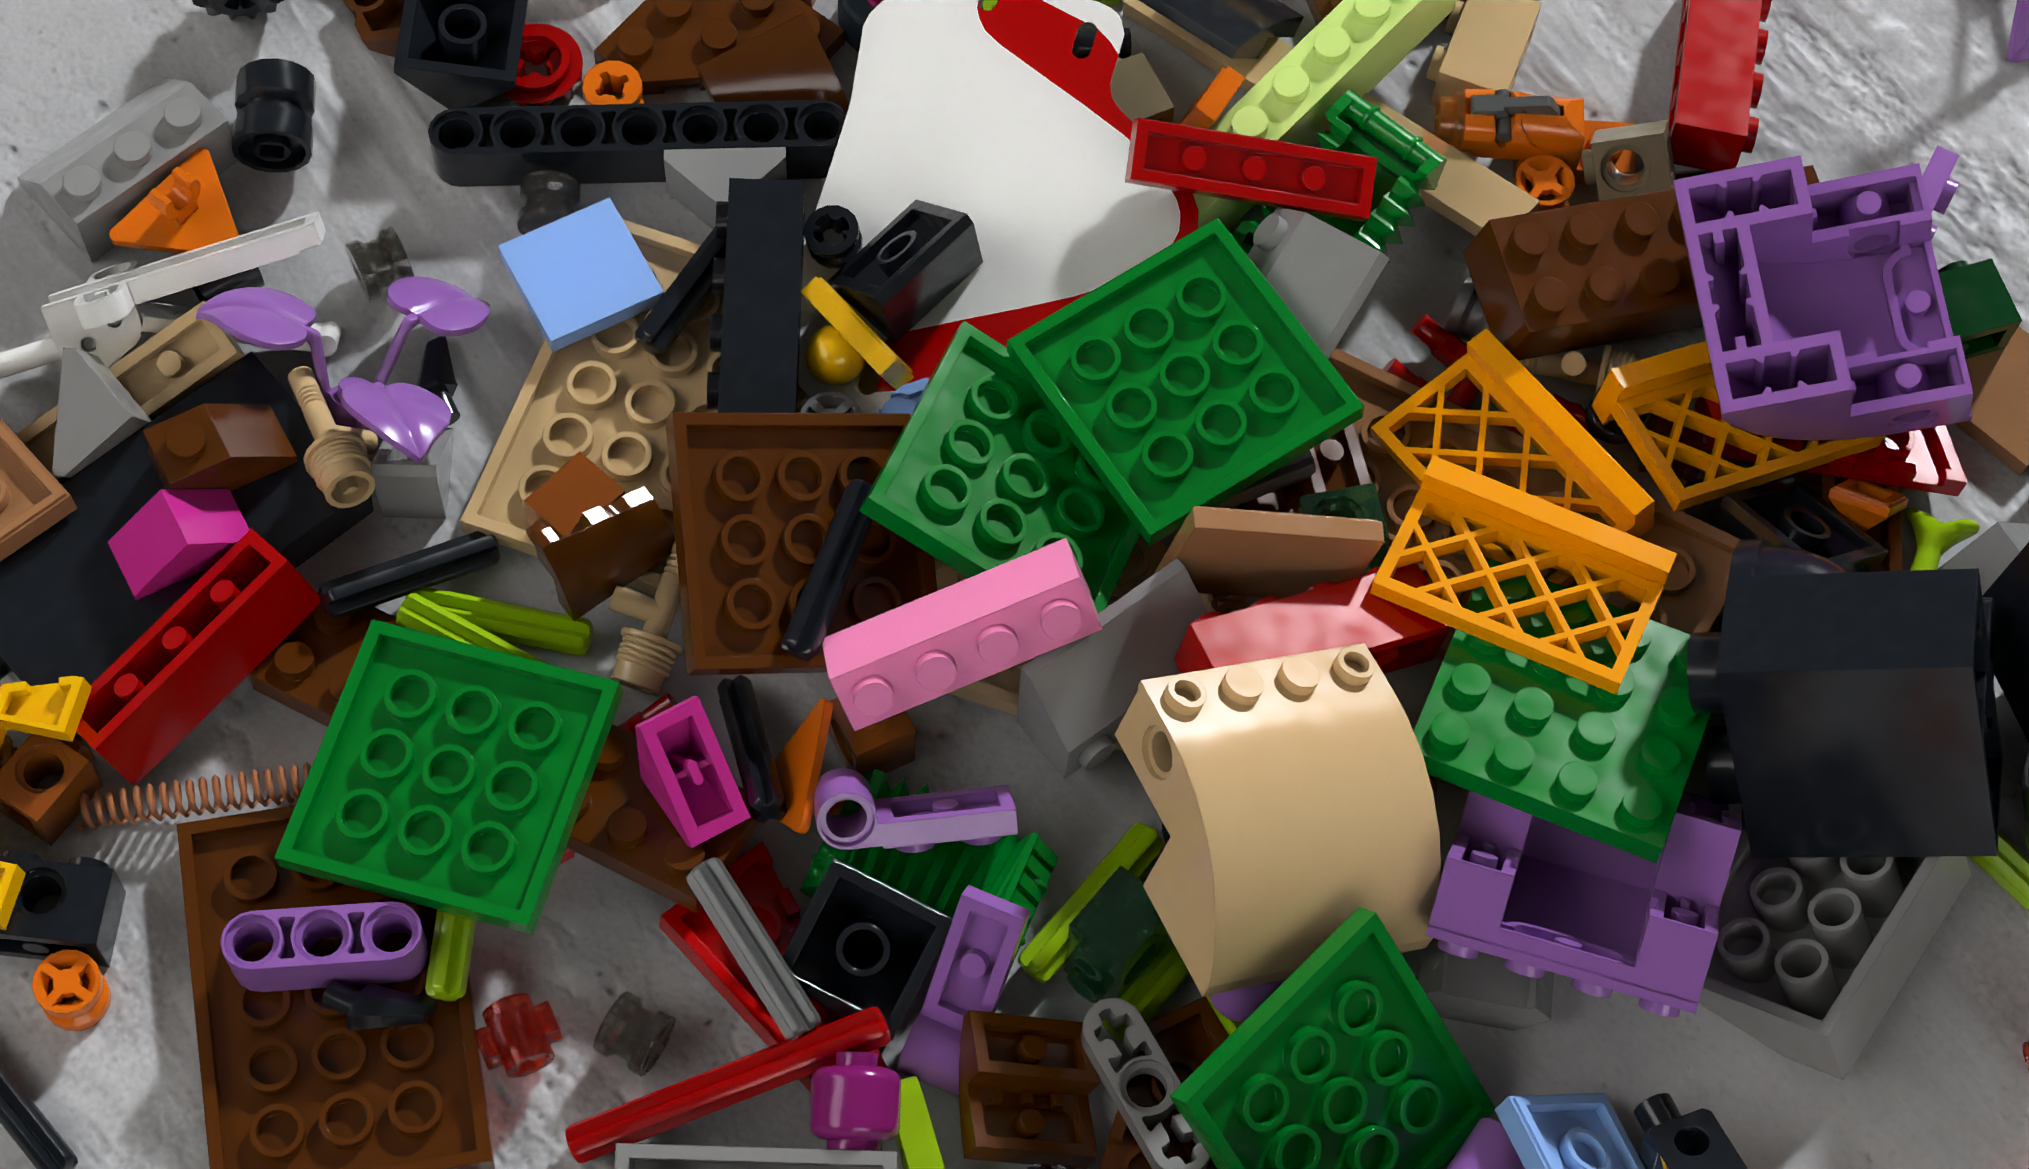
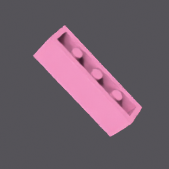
[822,538,1103,731]

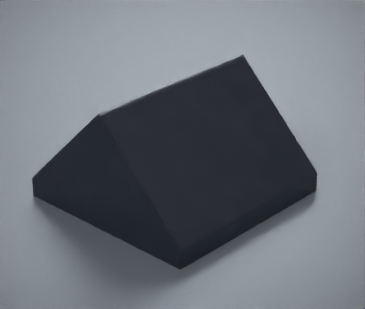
[394,0,529,109]
[827,199,983,344]
[1720,477,1889,573]
[782,857,953,1040]

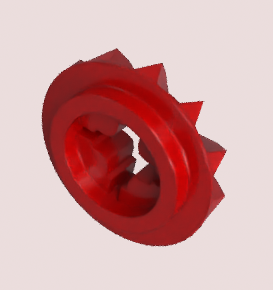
[499,23,583,106]

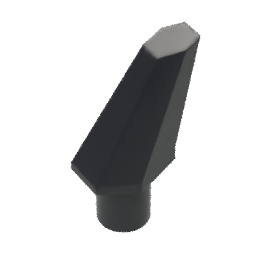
[417,336,460,426]
[321,980,438,1031]

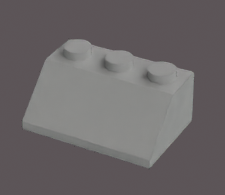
[17,77,239,262]
[1248,207,1390,359]
[1017,558,1207,779]

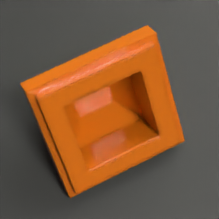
[1828,479,1909,532]

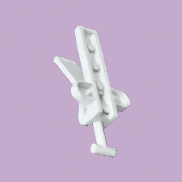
[0,211,341,379]

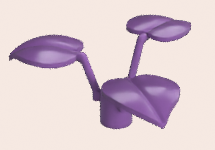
[195,276,490,464]

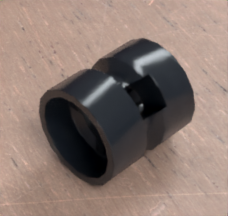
[232,58,316,173]

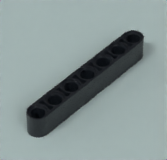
[428,100,847,187]

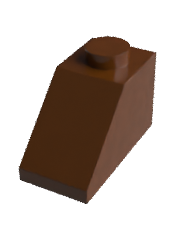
[143,404,298,492]

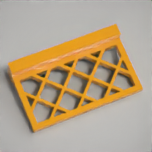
[1370,328,1655,587]
[1591,340,1885,512]
[1370,455,1677,695]

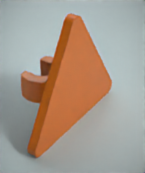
[109,148,239,254]
[774,698,844,835]

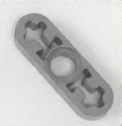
[1081,998,1210,1169]

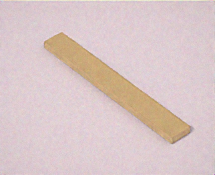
[1123,0,1540,236]

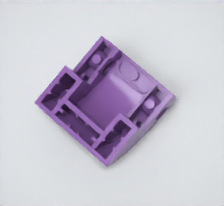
[1673,155,1973,441]
[1425,791,1742,1018]

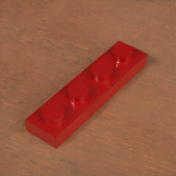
[1125,117,1377,222]

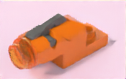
[1434,89,1636,184]

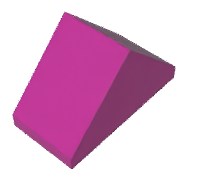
[108,489,250,600]
[635,696,751,848]

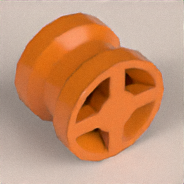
[582,61,644,105]
[1514,155,1575,211]
[32,950,111,1031]

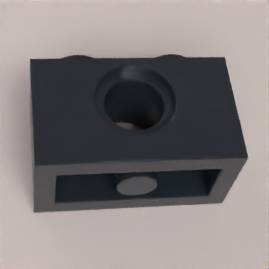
[0,849,126,967]

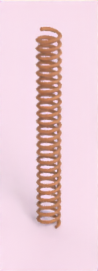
[74,762,311,832]

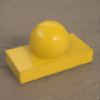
[800,276,914,390]

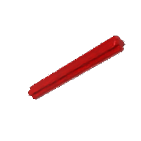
[565,1007,891,1163]

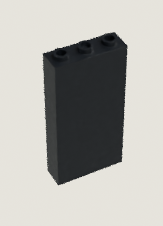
[0,351,374,686]

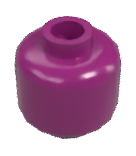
[810,1052,901,1151]

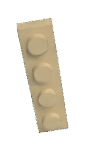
[16,301,245,485]

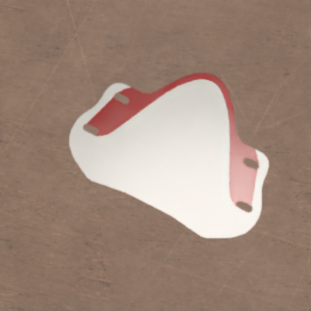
[798,0,1198,413]

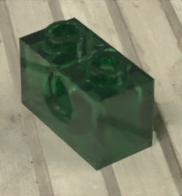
[1063,865,1168,1003]

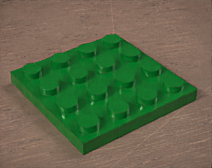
[1007,218,1364,546]
[859,321,1140,614]
[1414,557,1711,863]
[274,619,624,935]
[1170,907,1496,1169]

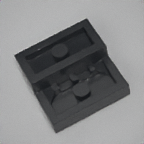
[1139,0,1304,59]

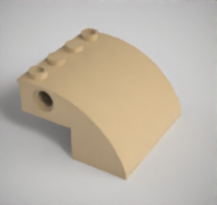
[1115,643,1441,997]

